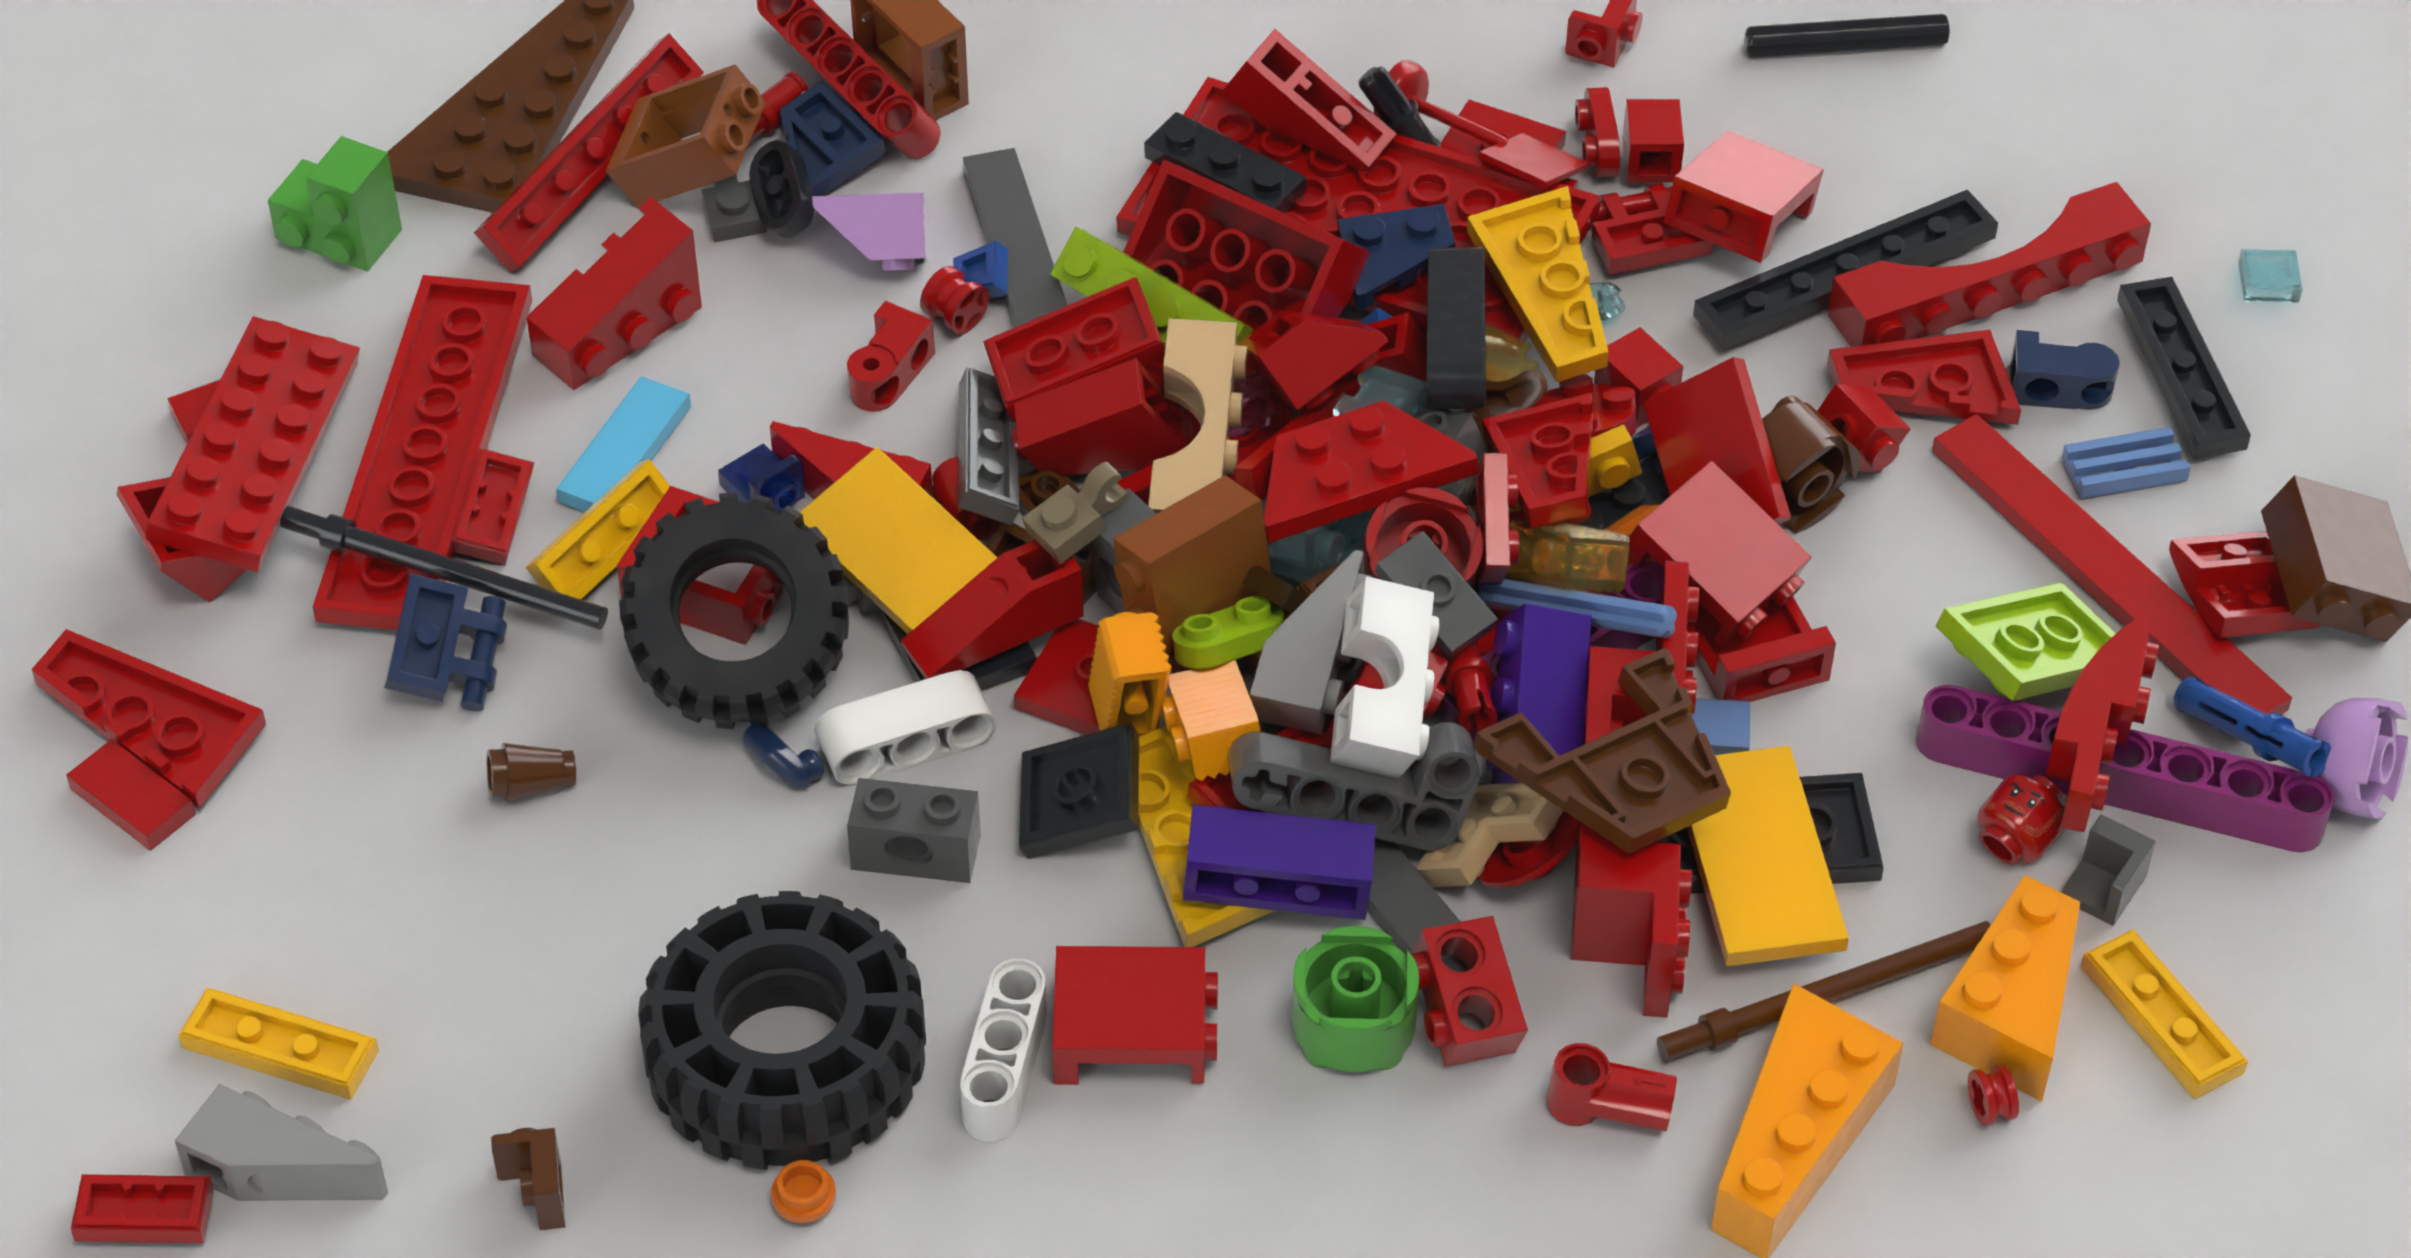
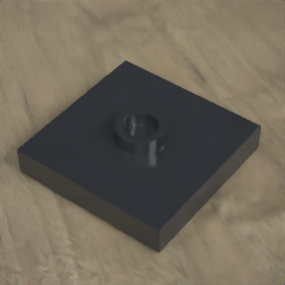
[1019,723,1139,859]

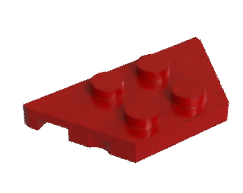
[1264,400,1479,543]

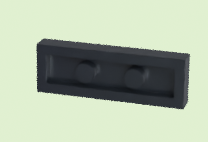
[1144,112,1307,213]

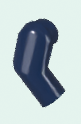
[743,723,825,789]

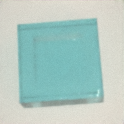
[2238,249,2303,303]

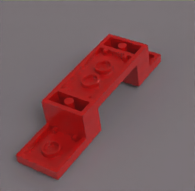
[1571,561,1699,1018]

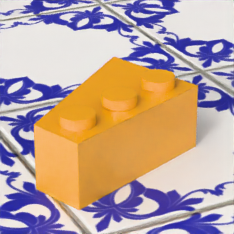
[1930,875,2080,1101]

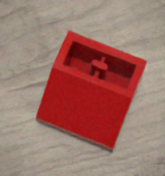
[1237,310,1389,410]

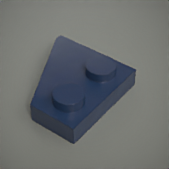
[780,81,887,196]
[1337,204,1455,310]

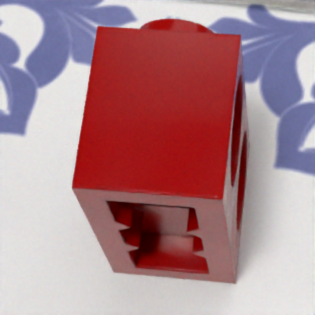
[1410,916,1528,1067]

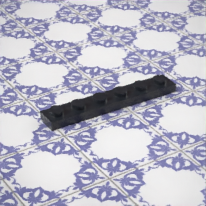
[1693,189,1998,350]

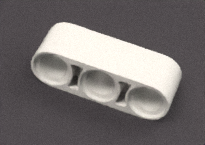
[814,670,997,785]
[960,959,1047,1142]

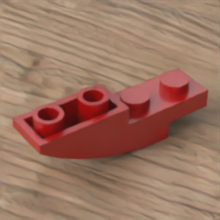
[2045,616,2159,832]

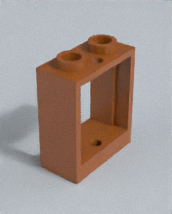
[850,0,969,120]
[605,64,766,208]

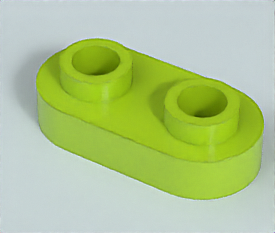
[1172,596,1284,669]

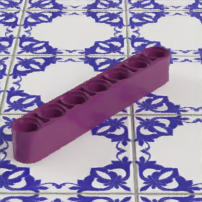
[1916,685,2335,853]

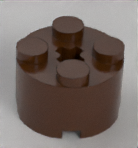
[1762,395,1860,533]

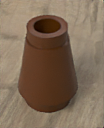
[486,743,576,802]

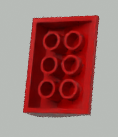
[1123,160,1371,393]

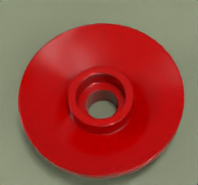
[1477,811,1580,888]

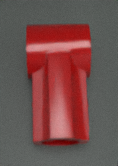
[1546,1043,1677,1132]

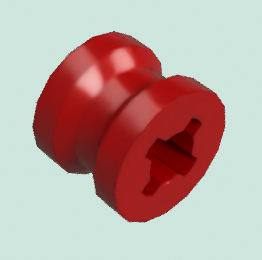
[920,266,989,335]

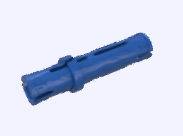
[2174,677,2331,777]

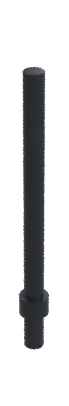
[280,506,608,630]

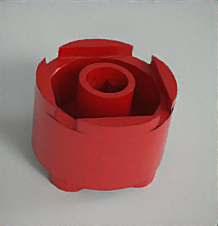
[1362,487,1484,589]

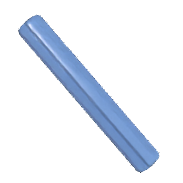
[1478,579,1677,638]

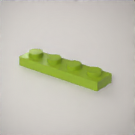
[1050,226,1253,345]

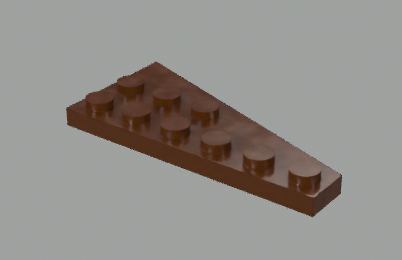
[387,0,635,213]

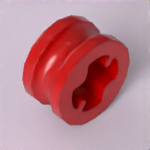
[1968,1064,2019,1126]

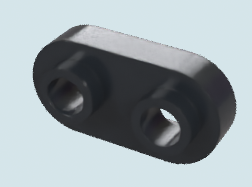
[749,140,815,238]

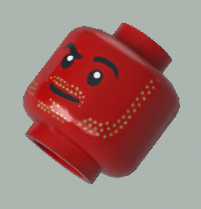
[1977,774,2066,865]

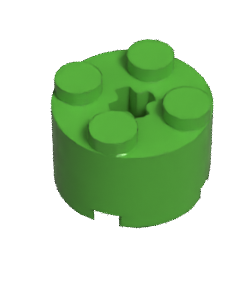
[1292,926,1419,1072]

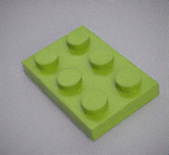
[1935,582,2116,701]

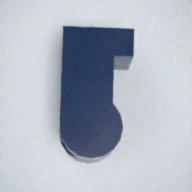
[2010,330,2120,409]

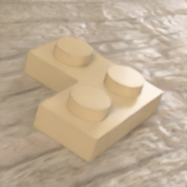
[1416,782,1564,887]

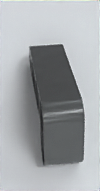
[1228,722,1480,850]

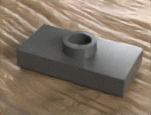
[1375,531,1498,660]

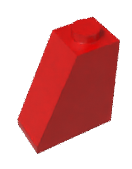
[1011,358,1189,476]

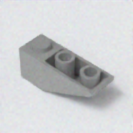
[1250,550,1373,735]
[175,1084,388,1201]

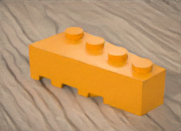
[1711,983,1903,1258]

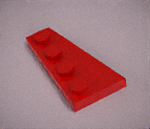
[31,629,267,809]

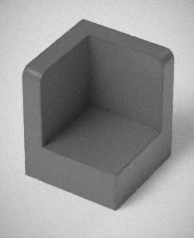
[2062,814,2156,926]

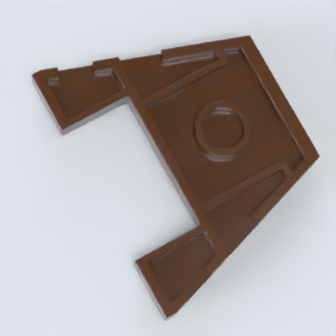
[1473,648,1731,854]

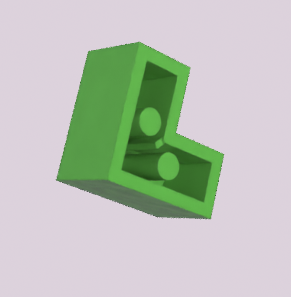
[268,136,402,272]

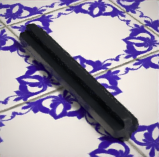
[1744,14,1950,57]

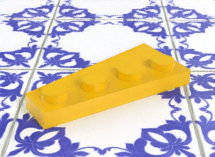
[1467,186,1608,382]
[1138,726,1276,947]

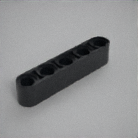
[1427,247,1486,410]

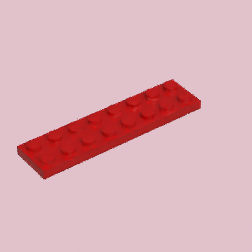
[312,275,533,630]

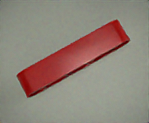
[757,0,941,159]

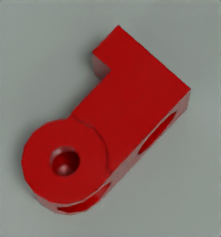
[847,300,935,412]

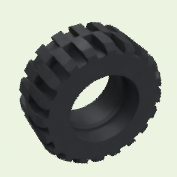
[619,492,849,730]

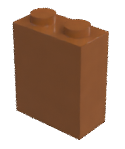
[1113,475,1271,654]

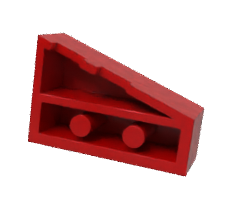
[526,196,702,390]

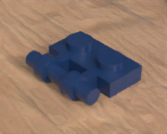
[384,574,507,711]

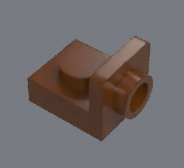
[491,1128,566,1230]

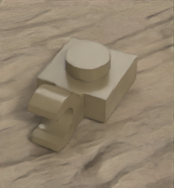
[1021,462,1129,564]

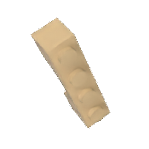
[1148,318,1247,514]

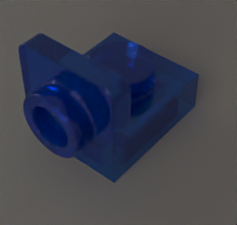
[718,443,805,511]

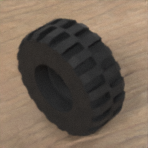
[638,891,926,1170]

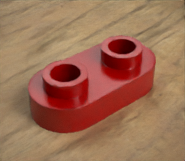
[1575,87,1620,178]

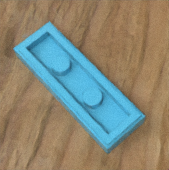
[556,376,691,512]

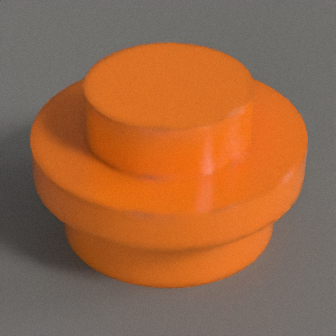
[771,1160,836,1223]

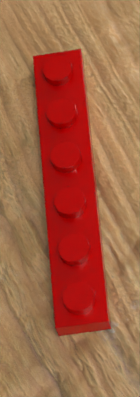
[474,33,704,273]

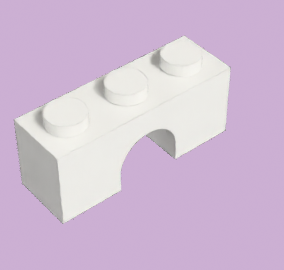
[1330,576,1439,779]

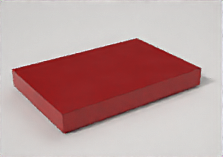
[983,277,1165,422]
[1643,357,1791,524]

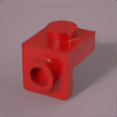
[1565,0,1643,68]

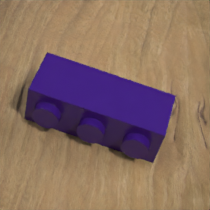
[1486,603,1592,784]
[1182,805,1376,920]

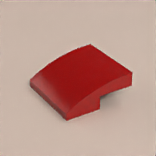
[2169,531,2321,638]

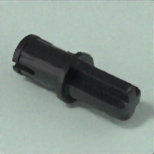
[1358,66,1441,147]

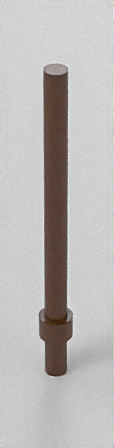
[1657,921,1991,1061]

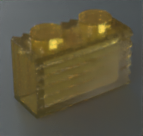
[1506,520,1630,593]

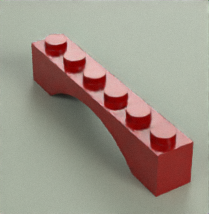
[1827,181,2151,347]

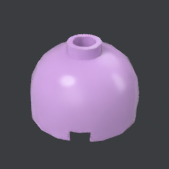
[2305,698,2408,819]

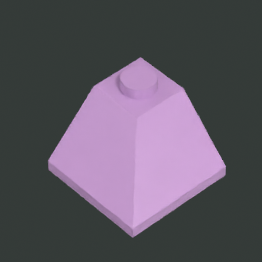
[812,193,926,271]

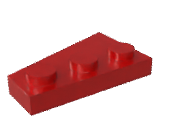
[1827,329,2021,425]
[1482,393,1594,528]

